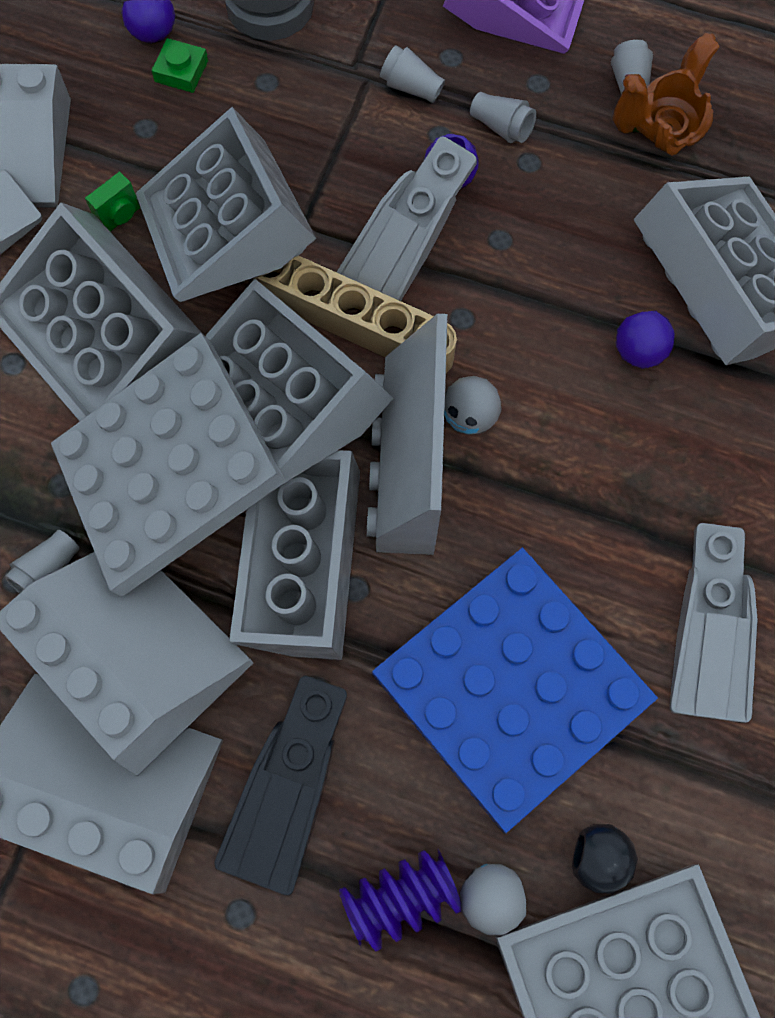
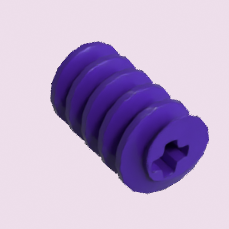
[339,849,462,952]

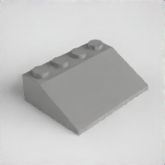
[0,64,71,208]
[136,107,316,302]
[633,176,775,365]
[0,202,202,421]
[206,279,394,486]
[367,314,448,555]
[0,552,253,776]
[0,674,223,894]

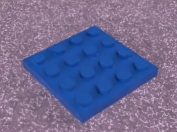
[372,547,658,834]

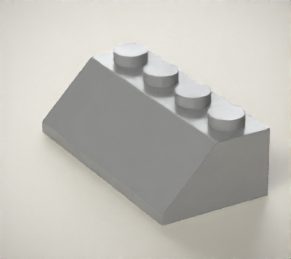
[229,450,360,660]

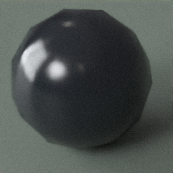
[572,824,638,894]

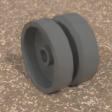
[225,0,314,41]

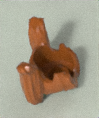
[613,33,720,156]

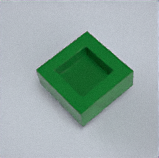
[151,38,208,93]
[85,171,140,231]

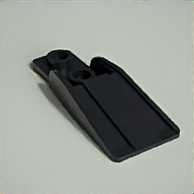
[214,676,347,896]

